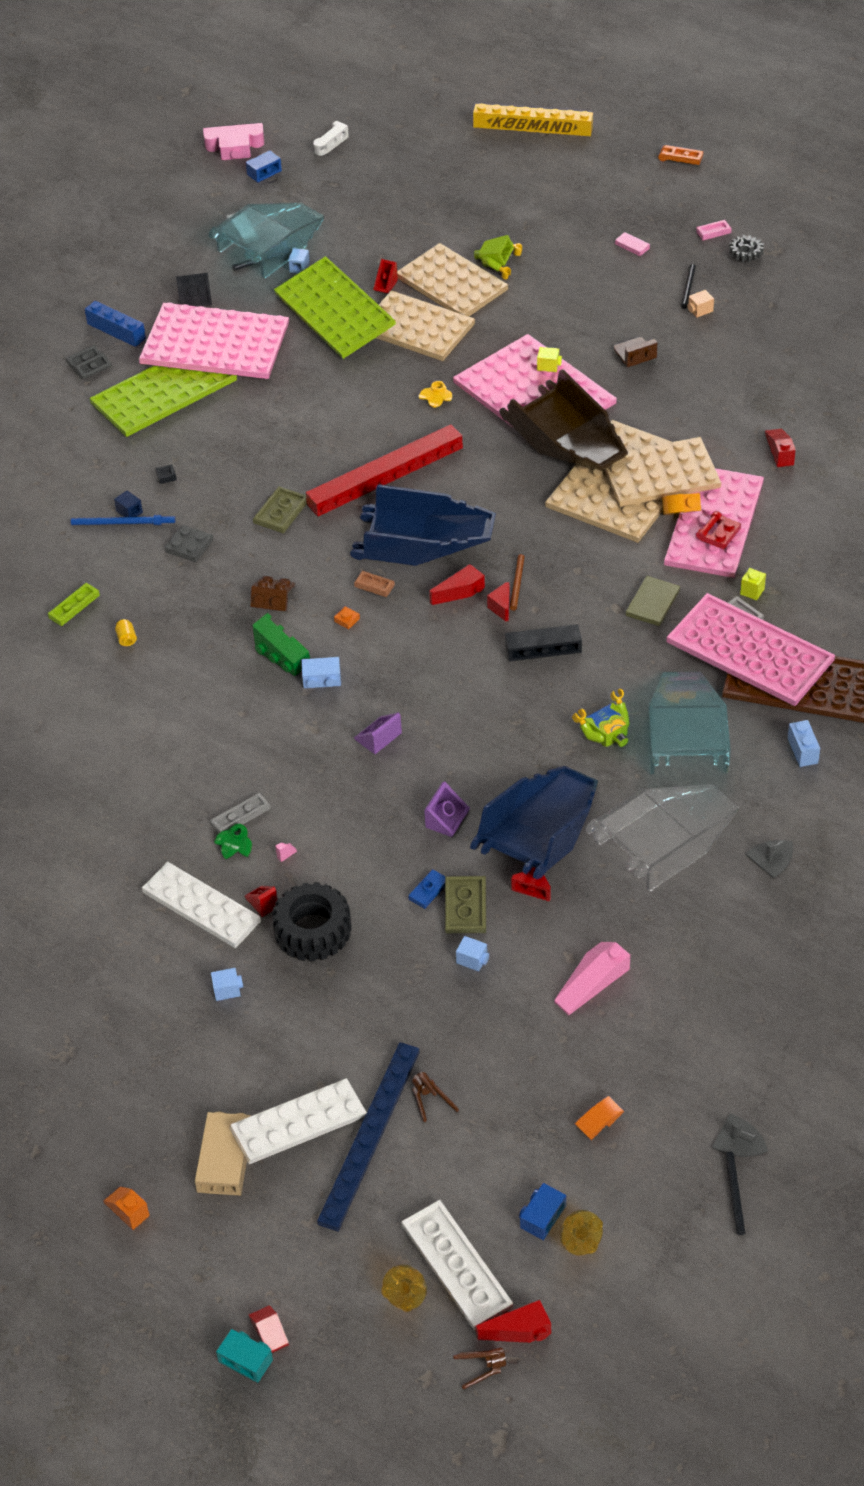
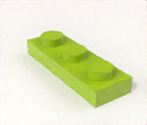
[48,583,100,626]

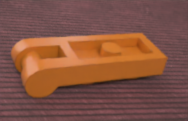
[658,145,703,165]

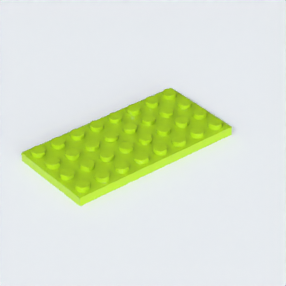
[274,256,396,359]
[90,365,237,437]

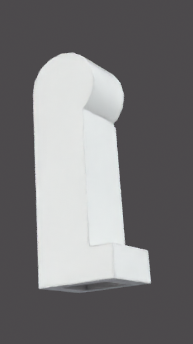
[314,121,348,156]

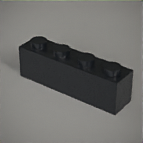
[505,624,582,662]

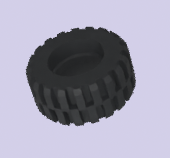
[272,882,352,962]

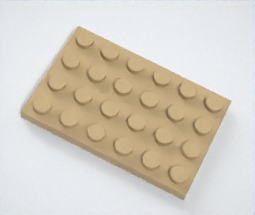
[397,243,508,317]
[376,291,475,361]
[604,437,721,507]

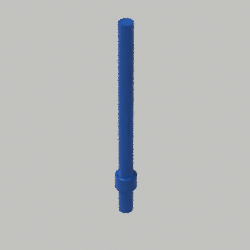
[71,515,176,525]

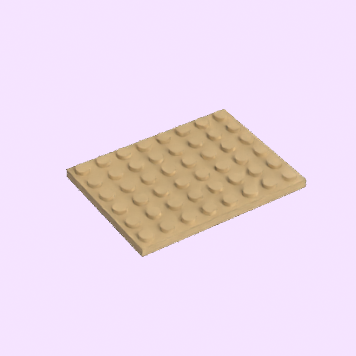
[546,420,671,543]

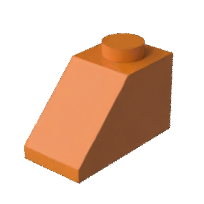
[104,1187,150,1230]

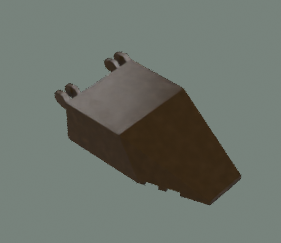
[499,369,628,471]

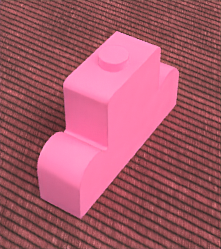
[203,123,264,160]

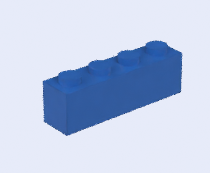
[85,301,146,347]

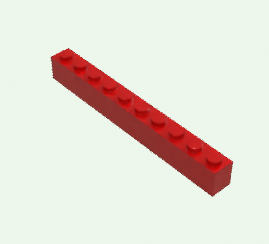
[306,424,463,517]

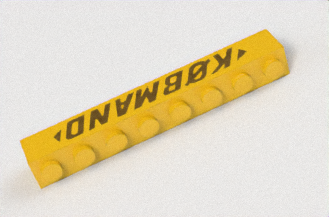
[473,103,593,136]

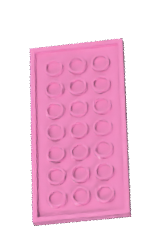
[664,469,764,578]
[667,593,835,706]

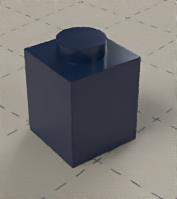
[114,490,143,517]

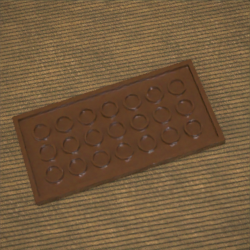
[722,656,864,723]

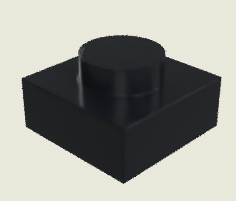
[156,464,177,484]

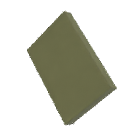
[253,486,307,534]
[626,576,680,626]
[445,876,486,933]

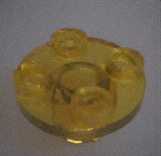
[560,1210,603,1256]
[381,1265,427,1312]

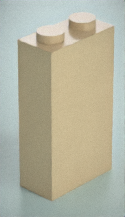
[195,1112,251,1196]

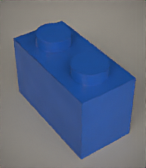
[246,150,282,183]
[519,1183,567,1241]

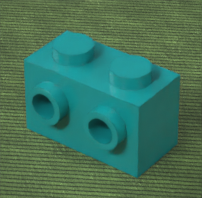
[216,1329,273,1383]

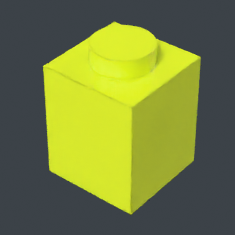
[537,347,562,372]
[740,568,766,601]

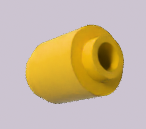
[115,619,137,646]

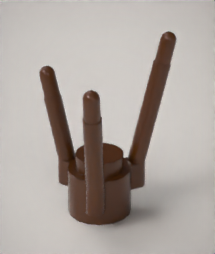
[412,1072,459,1122]
[453,1347,506,1389]

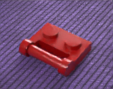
[696,511,741,550]

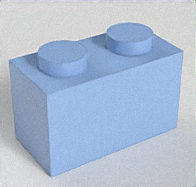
[302,657,341,688]
[787,720,820,767]

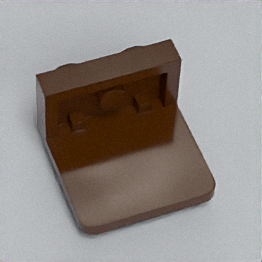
[614,337,658,368]
[250,576,295,611]

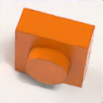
[334,606,360,630]

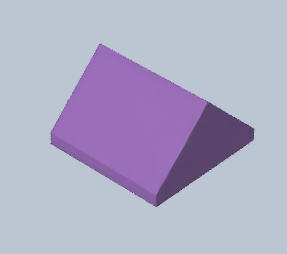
[354,712,402,754]
[425,781,470,837]

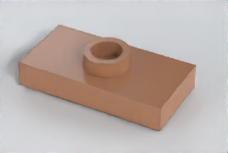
[354,571,395,597]

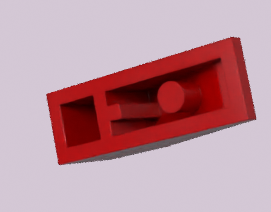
[765,428,796,467]
[429,564,485,605]
[476,1300,551,1343]

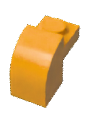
[662,493,701,516]

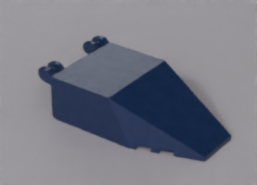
[350,485,496,566]
[470,766,598,880]

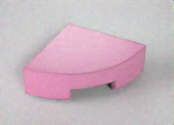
[275,843,297,862]

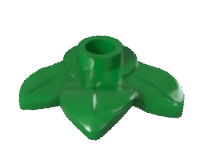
[214,824,252,859]

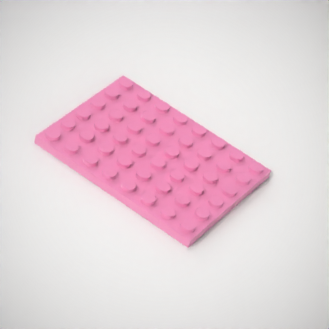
[139,303,289,379]
[453,334,617,426]

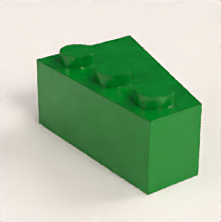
[252,613,310,676]

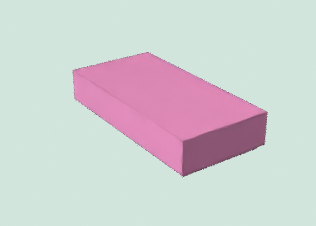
[696,220,731,241]
[615,233,650,256]

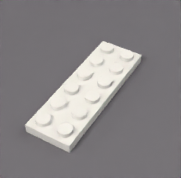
[142,862,261,948]
[230,1078,367,1164]
[402,1200,513,1331]

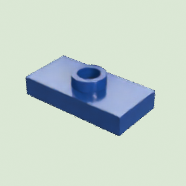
[408,869,445,909]

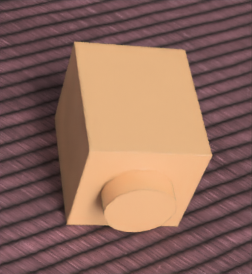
[687,290,714,318]

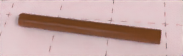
[510,554,525,611]

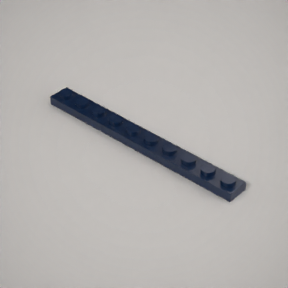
[317,1042,420,1232]

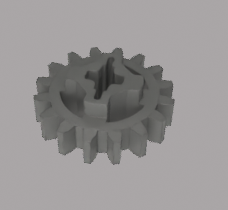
[729,235,764,262]

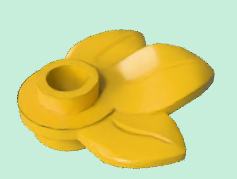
[419,381,452,408]

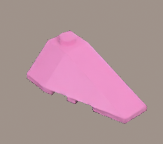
[554,942,630,1015]

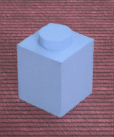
[289,248,310,273]
[456,936,489,971]
[211,968,243,1001]

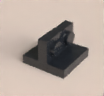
[176,272,212,307]

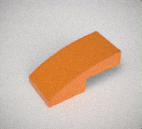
[575,1096,624,1140]

